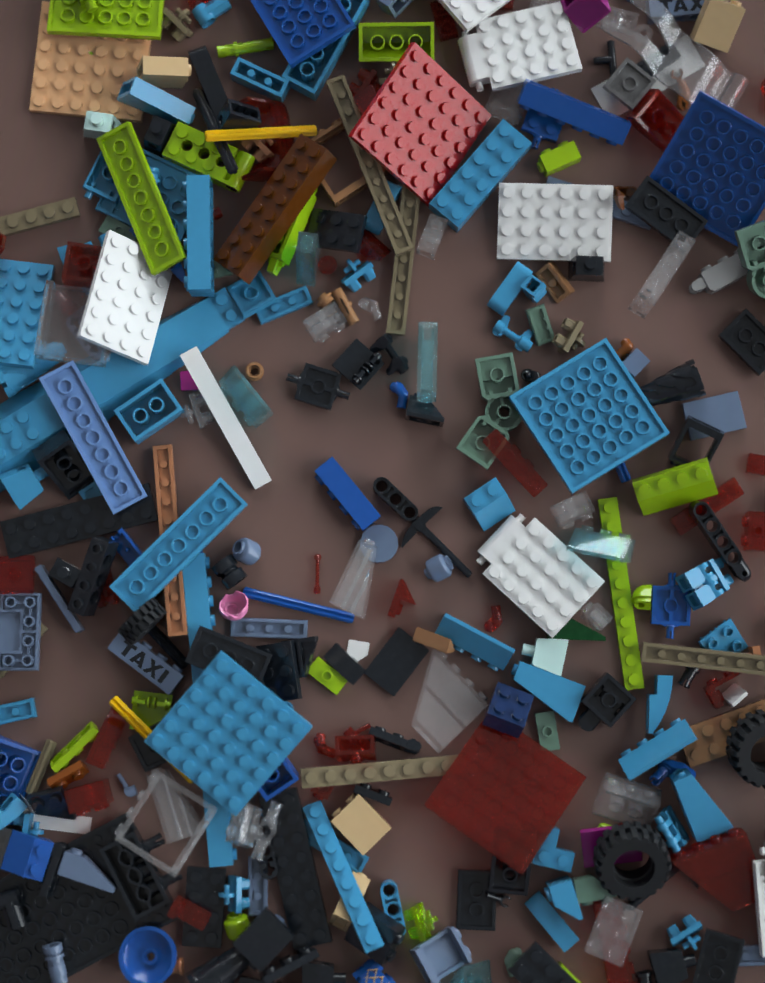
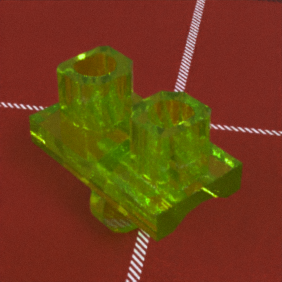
[404,902,438,942]

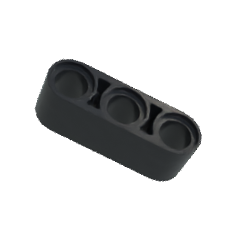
[373,477,418,522]

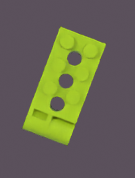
[162,121,256,193]

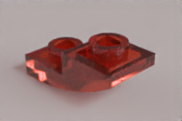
[430,1,458,42]

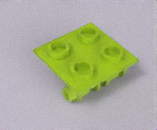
[129,690,173,730]

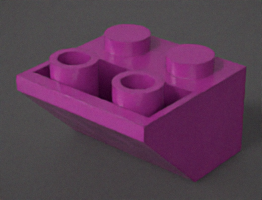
[560,0,611,33]

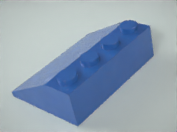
[0,735,41,826]

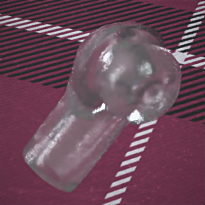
[358,297,383,321]

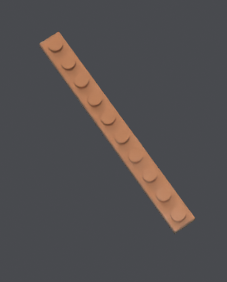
[152,444,188,637]

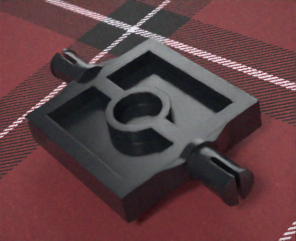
[286,363,350,411]

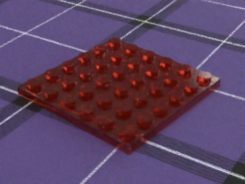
[424,720,587,875]

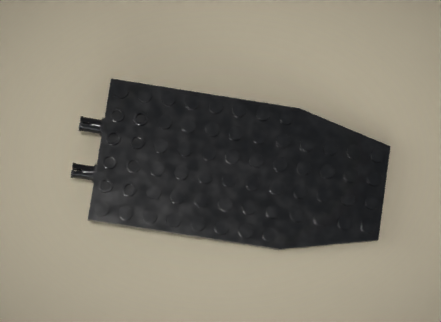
[0,811,183,983]

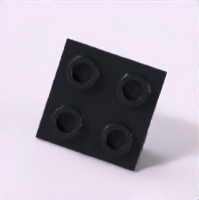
[332,338,385,390]

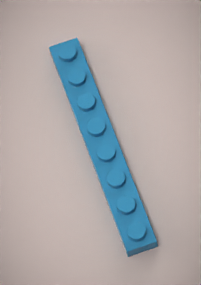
[302,800,384,954]

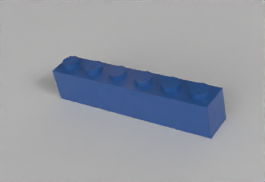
[517,78,632,146]

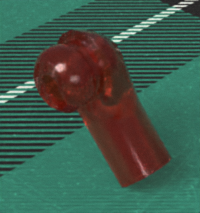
[484,605,502,633]

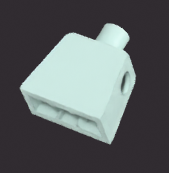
[83,111,122,139]
[521,638,569,676]

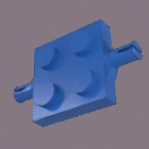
[521,88,562,150]
[650,573,691,639]

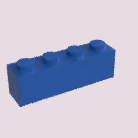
[315,456,381,531]

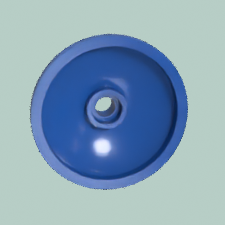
[118,926,177,983]

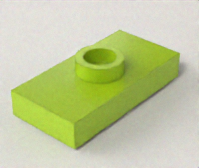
[309,656,348,695]

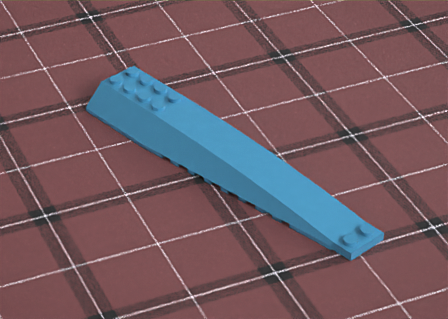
[0,287,245,493]

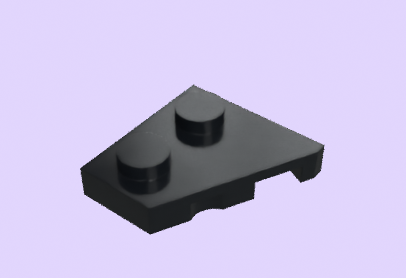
[26,786,78,820]

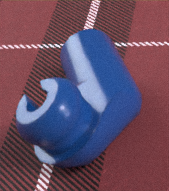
[390,381,408,409]

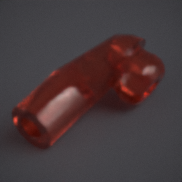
[313,733,337,759]

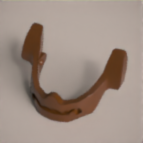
[614,185,637,210]

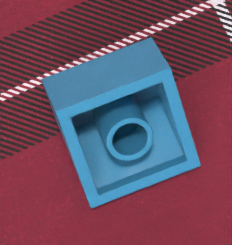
[463,477,516,531]
[544,875,583,920]

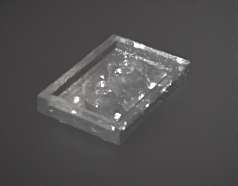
[584,895,643,967]

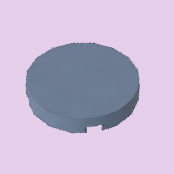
[360,525,398,563]

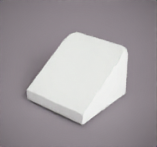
[721,683,748,706]

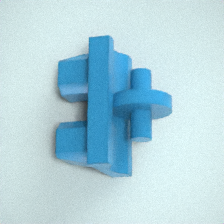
[340,259,376,292]
[13,811,44,836]
[218,875,250,913]
[667,914,703,950]

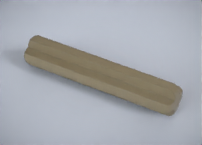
[25,739,57,794]

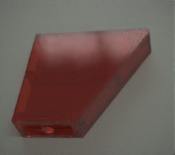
[670,827,756,911]

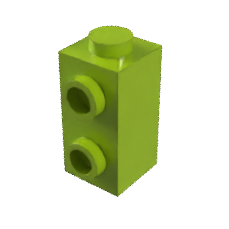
[537,140,581,177]

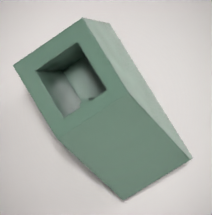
[572,874,617,906]

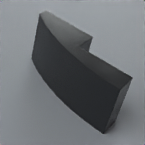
[324,643,366,685]

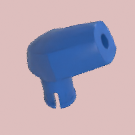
[649,760,696,786]

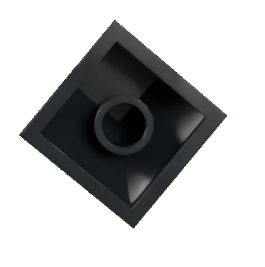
[405,393,445,427]

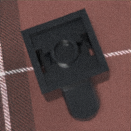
[578,672,636,732]

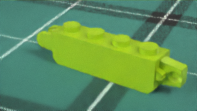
[266,186,319,276]

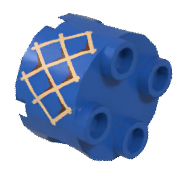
[352,958,396,983]

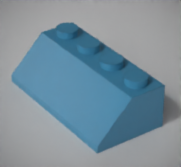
[435,613,515,672]
[618,718,698,781]

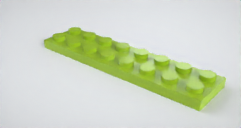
[96,121,187,275]

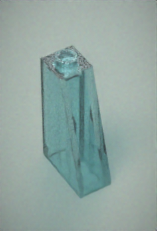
[296,231,321,286]
[417,322,438,403]

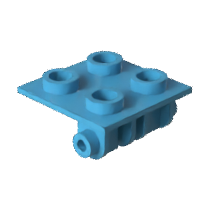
[698,618,748,653]

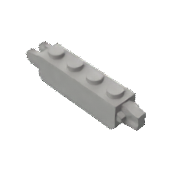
[688,250,748,295]

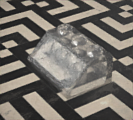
[592,772,662,825]

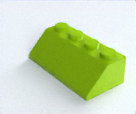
[358,22,434,62]
[632,457,718,516]

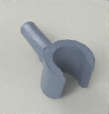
[116,773,138,797]

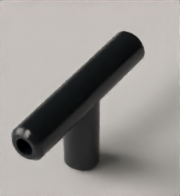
[593,40,617,77]

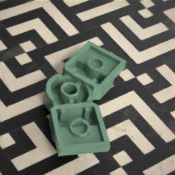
[734,220,765,298]
[456,352,522,470]

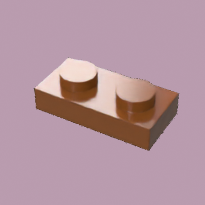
[46,760,90,789]

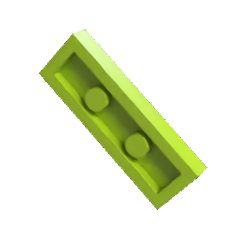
[50,721,99,773]

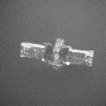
[250,800,283,861]

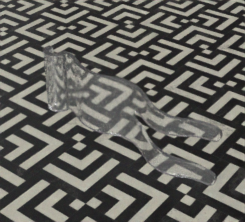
[601,0,749,109]

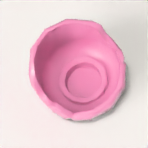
[219,590,248,621]

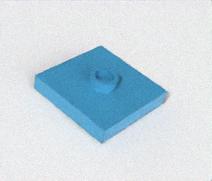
[226,270,277,319]

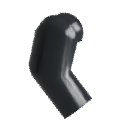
[521,369,541,383]

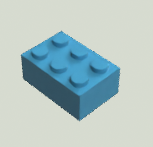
[113,378,186,444]

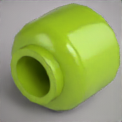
[224,912,250,940]

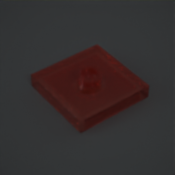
[0,555,36,594]

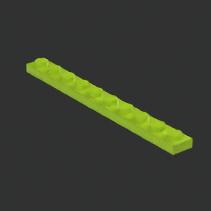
[597,497,645,690]

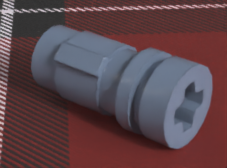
[42,941,68,983]

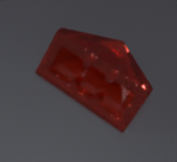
[356,229,391,261]

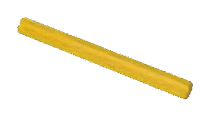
[204,125,317,142]
[109,696,193,784]

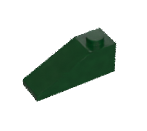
[546,618,606,641]

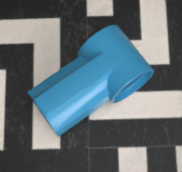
[192,0,232,29]

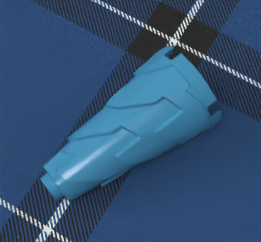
[0,342,67,398]

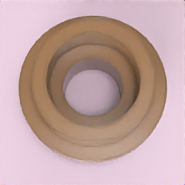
[317,292,334,310]
[245,362,264,381]

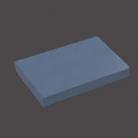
[681,391,747,441]

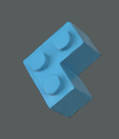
[532,823,575,873]

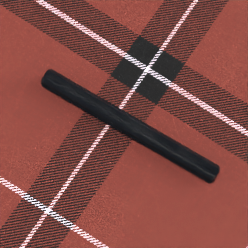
[192,88,238,175]

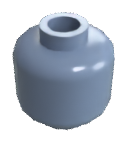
[232,538,261,565]
[424,554,454,582]

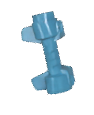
[492,315,533,352]

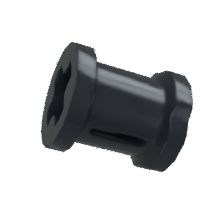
[635,970,652,983]

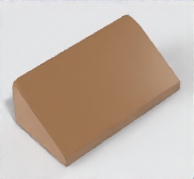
[535,261,575,304]
[413,627,455,653]

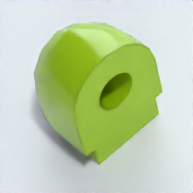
[632,584,652,610]

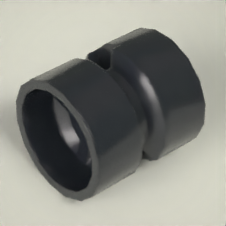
[211,554,248,590]

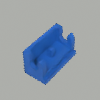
[109,528,143,566]

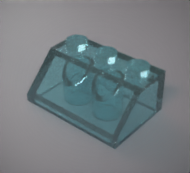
[219,365,273,428]
[566,525,635,563]

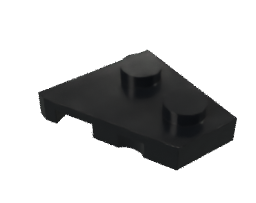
[281,636,318,678]

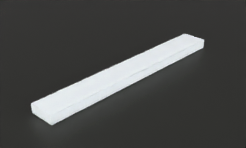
[180,346,272,490]

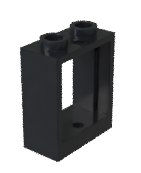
[668,415,724,466]

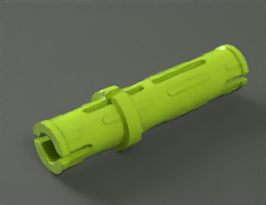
[217,37,274,58]

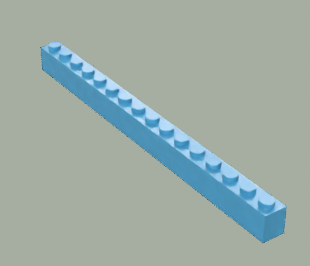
[182,553,238,868]

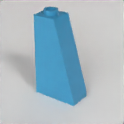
[116,76,196,125]
[511,661,586,723]
[668,768,733,843]

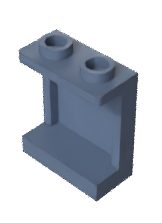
[409,926,472,983]

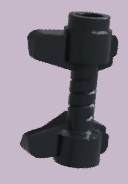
[370,334,410,375]

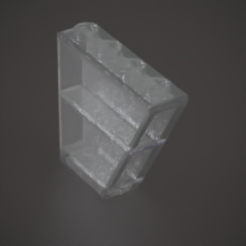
[411,649,489,754]

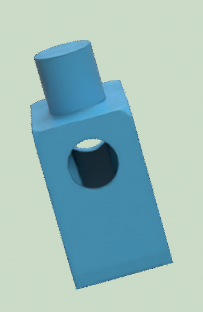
[0,464,49,510]

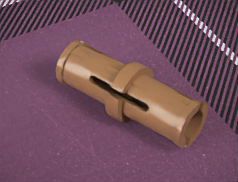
[331,287,360,326]

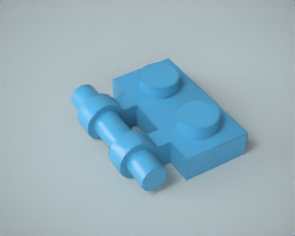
[654,805,690,853]

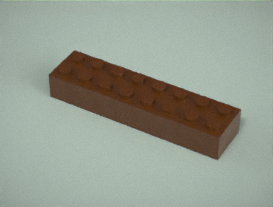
[213,134,337,284]

